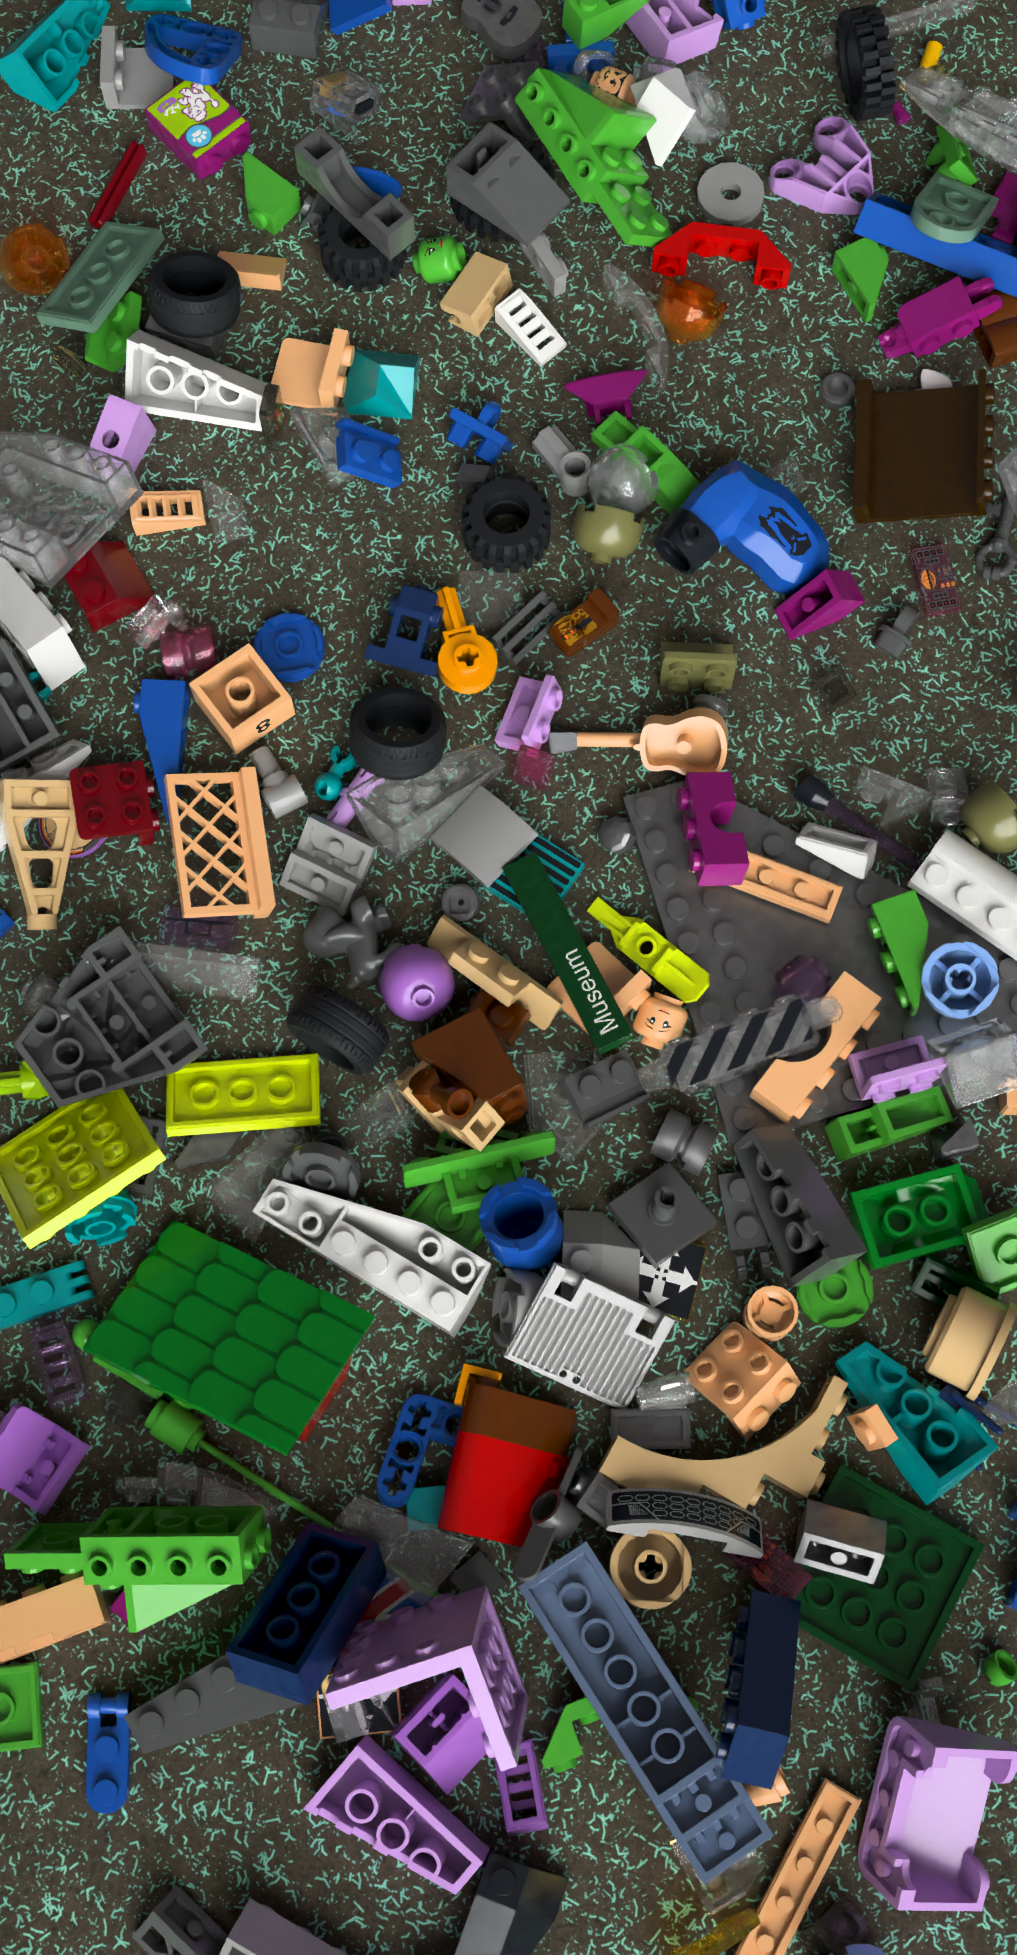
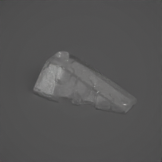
[346,743,506,863]

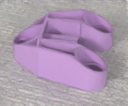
[768,116,874,215]

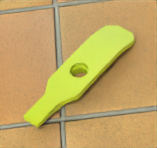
[587,897,710,1003]

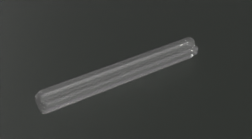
[819,0,975,58]

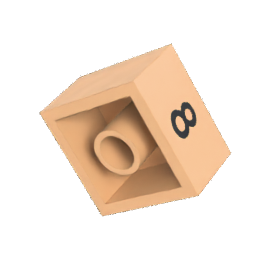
[189,643,295,755]

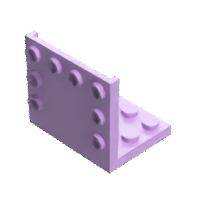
[325,1585,529,1771]

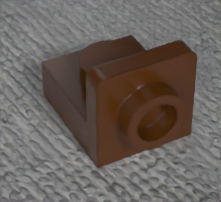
[467,989,531,1047]

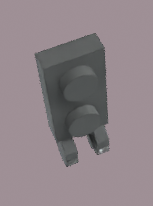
[717,1171,771,1281]

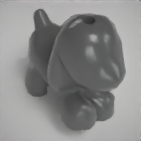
[303,896,402,989]

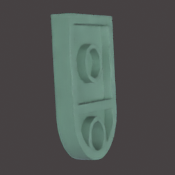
[910,172,999,244]

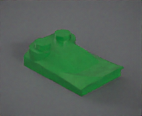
[847,1163,989,1270]

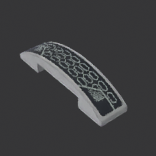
[605,1488,763,1559]

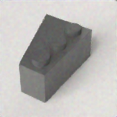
[0,638,64,772]

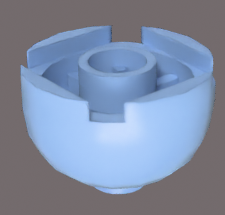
[921,942,999,1019]

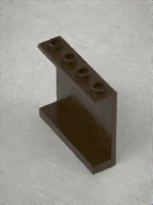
[853,369,995,523]

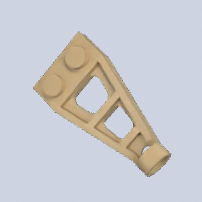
[0,779,76,930]

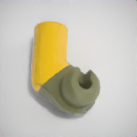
[919,40,951,88]

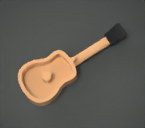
[547,707,728,776]

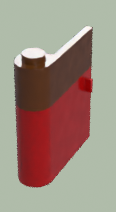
[437,1377,577,1547]

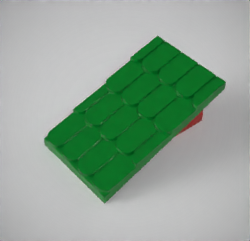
[83,1220,375,1456]

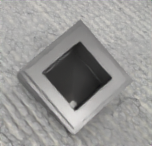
[929,1119,979,1162]

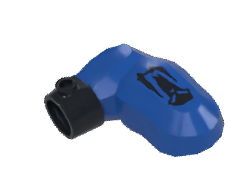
[653,460,829,595]

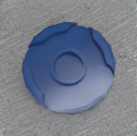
[254,613,325,682]

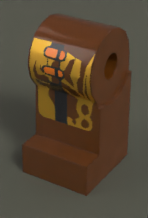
[548,587,619,657]

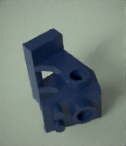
[364,585,444,678]

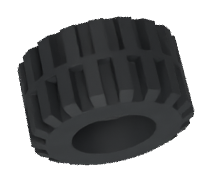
[318,205,406,292]
[462,474,551,574]

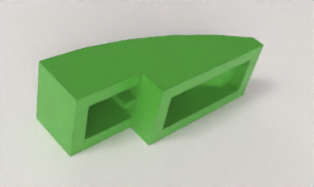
[824,1086,954,1162]

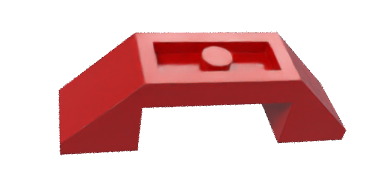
[651,221,791,290]

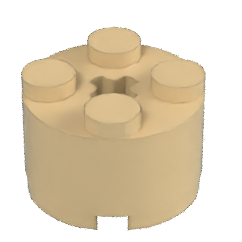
[608,1529,692,1609]

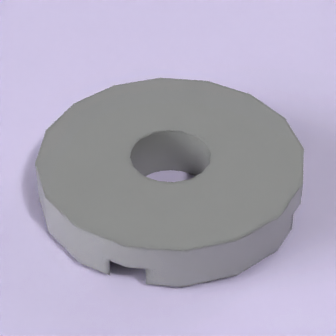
[697,162,765,227]

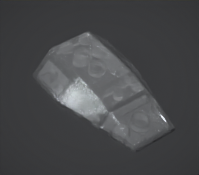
[899,66,1017,174]

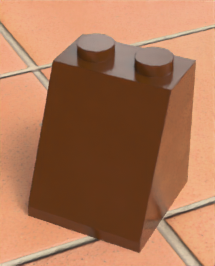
[411,1007,529,1125]

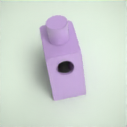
[90,394,157,487]

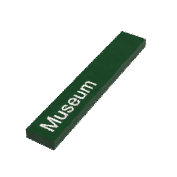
[502,852,634,1055]

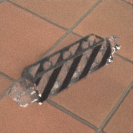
[637,994,844,1096]

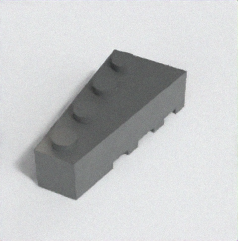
[732,1123,868,1288]
[124,1654,313,1754]

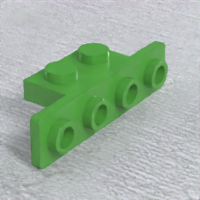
[402,1131,555,1214]

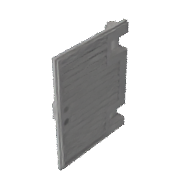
[503,1262,676,1409]

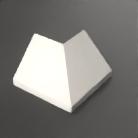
[630,68,696,167]

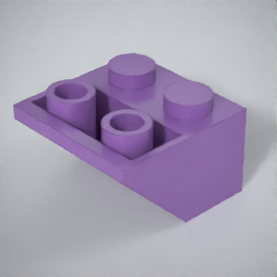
[390,1673,486,1795]

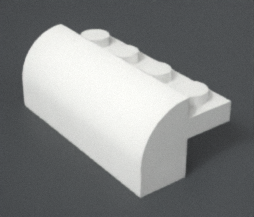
[907,829,1017,961]

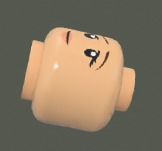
[633,992,688,1050]

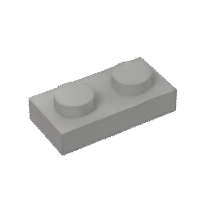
[519,231,569,297]

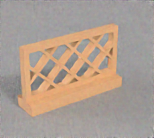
[164,767,276,919]

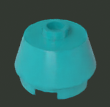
[63,1176,138,1246]

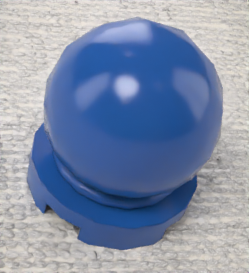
[478,1177,564,1272]

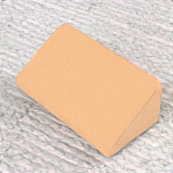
[217,251,287,291]

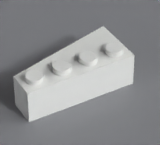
[125,329,273,431]
[0,549,85,691]

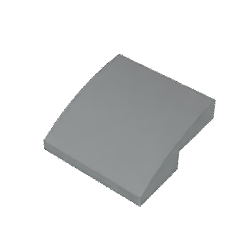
[430,785,538,888]
[279,813,379,916]

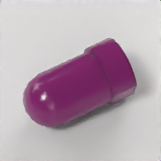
[892,101,911,125]

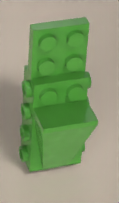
[514,68,673,247]
[4,1505,272,1633]

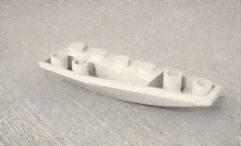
[252,1179,492,1337]

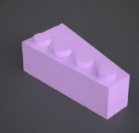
[304,1734,490,1895]

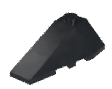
[454,1847,569,1955]

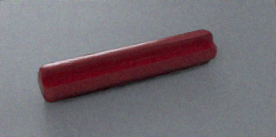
[88,141,147,230]

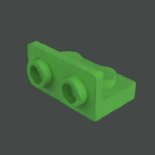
[84,291,142,372]

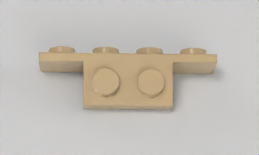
[427,915,564,1030]

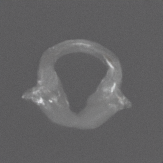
[571,49,617,83]

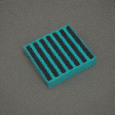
[483,835,585,915]

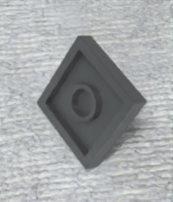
[607,1162,717,1268]

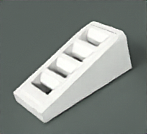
[495,288,567,367]
[795,822,878,880]

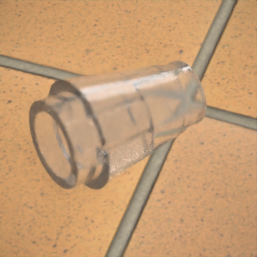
[635,1369,696,1411]

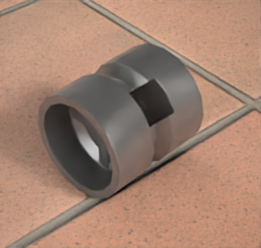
[650,1108,720,1176]

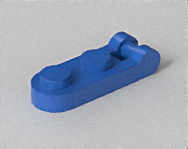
[86,1692,132,1814]

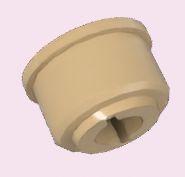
[921,1286,1017,1401]

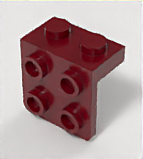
[69,760,160,846]

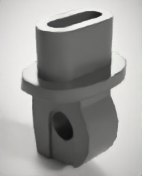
[873,605,920,660]

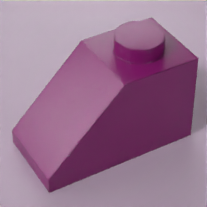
[774,569,865,640]

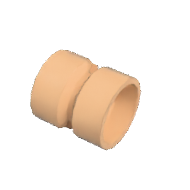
[742,1285,799,1343]

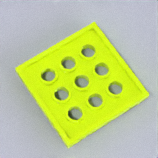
[0,1088,166,1249]

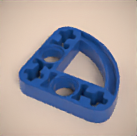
[145,14,242,85]

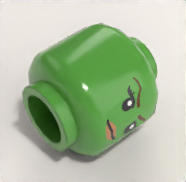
[413,235,466,284]

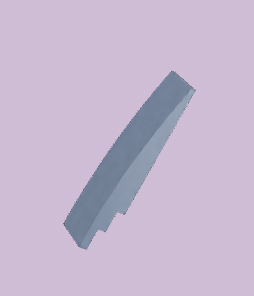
[518,1541,774,1885]

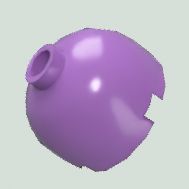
[378,944,455,1022]

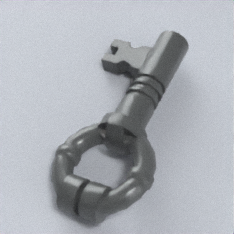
[975,496,1017,581]

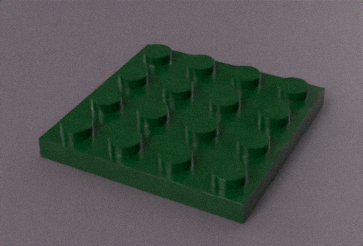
[773,1464,985,1692]

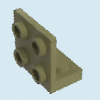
[659,641,737,693]

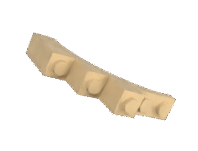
[596,1375,848,1509]

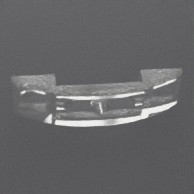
[602,263,669,395]

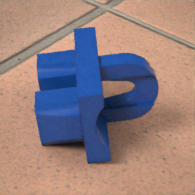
[446,401,514,466]

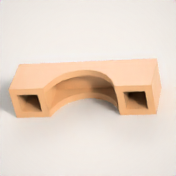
[750,971,882,1123]

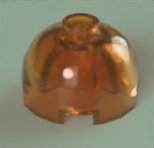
[0,224,70,296]
[656,278,727,345]

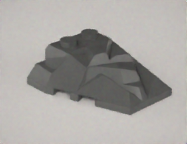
[13,926,208,1108]

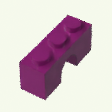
[676,772,750,886]

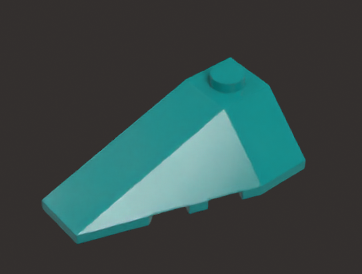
[0,0,111,112]
[835,1341,998,1506]

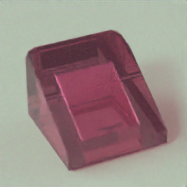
[513,744,555,791]

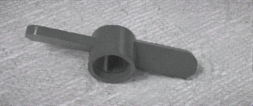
[514,1444,584,1582]

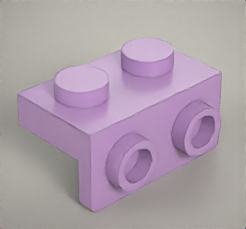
[494,674,563,755]

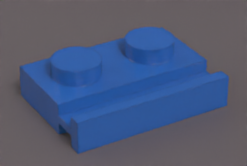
[335,417,402,488]

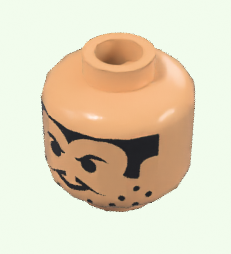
[590,66,636,106]

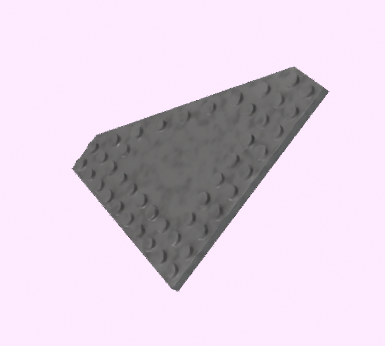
[622,781,1017,1146]

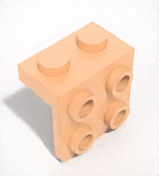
[271,328,355,413]
[547,942,652,1035]
[684,1322,801,1440]

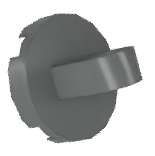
[282,1132,361,1200]

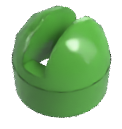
[982,1649,1017,1687]

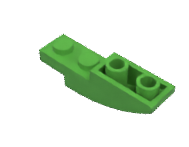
[591,411,700,515]

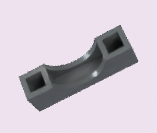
[294,126,416,261]

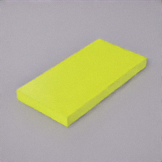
[166,1053,321,1137]

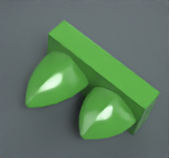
[925,119,978,186]

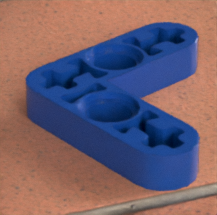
[376,1394,462,1508]

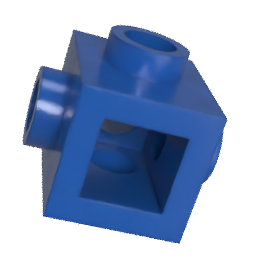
[711,0,766,30]

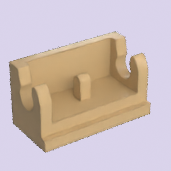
[440,252,513,337]

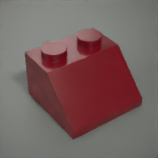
[54,541,157,632]

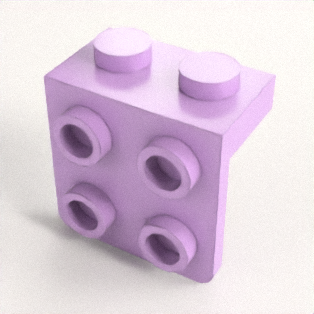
[847,1035,947,1103]

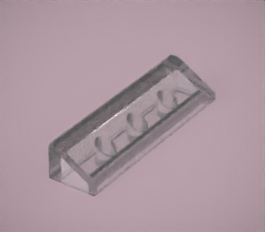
[131,941,262,1001]

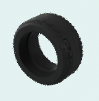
[148,251,241,339]
[349,687,446,780]
[286,985,390,1075]

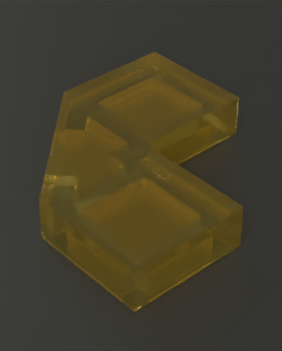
[667,1909,761,1955]

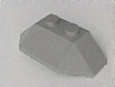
[560,1210,640,1328]

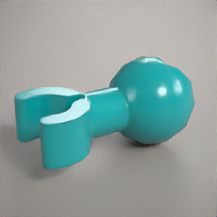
[314,745,357,801]

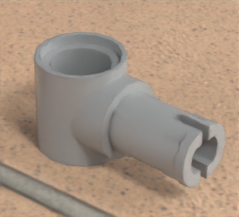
[250,746,308,820]

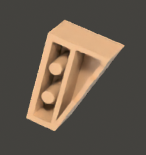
[0,1570,111,1665]

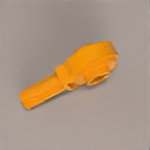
[436,586,498,694]

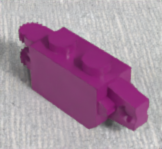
[878,276,1003,360]

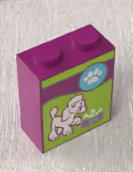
[144,80,252,180]

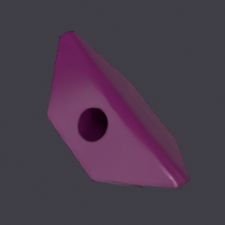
[564,369,647,425]

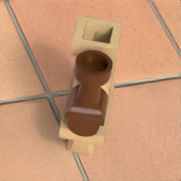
[396,1060,505,1152]

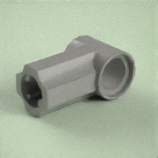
[532,426,591,497]

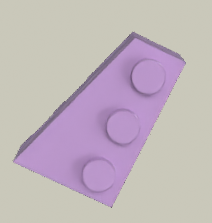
[625,0,724,71]

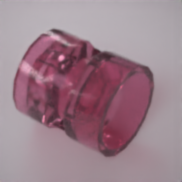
[159,625,218,679]

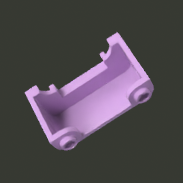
[858,1716,1017,1911]

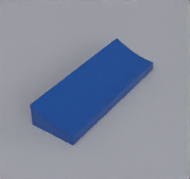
[853,192,1017,298]

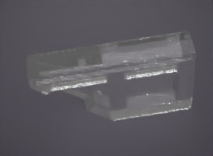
[202,480,251,544]

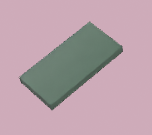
[36,221,165,333]

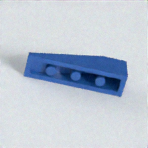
[134,679,190,829]

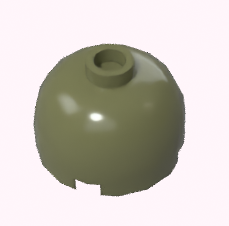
[573,504,645,565]
[961,780,1017,854]

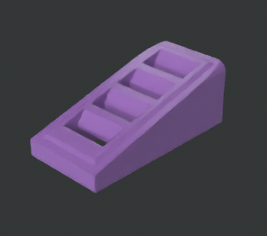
[494,1739,549,1836]

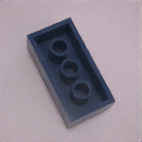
[226,1522,387,1706]
[716,1590,801,1790]

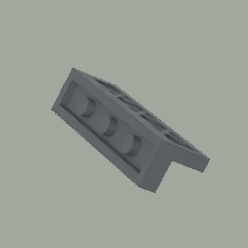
[132,1885,228,1955]

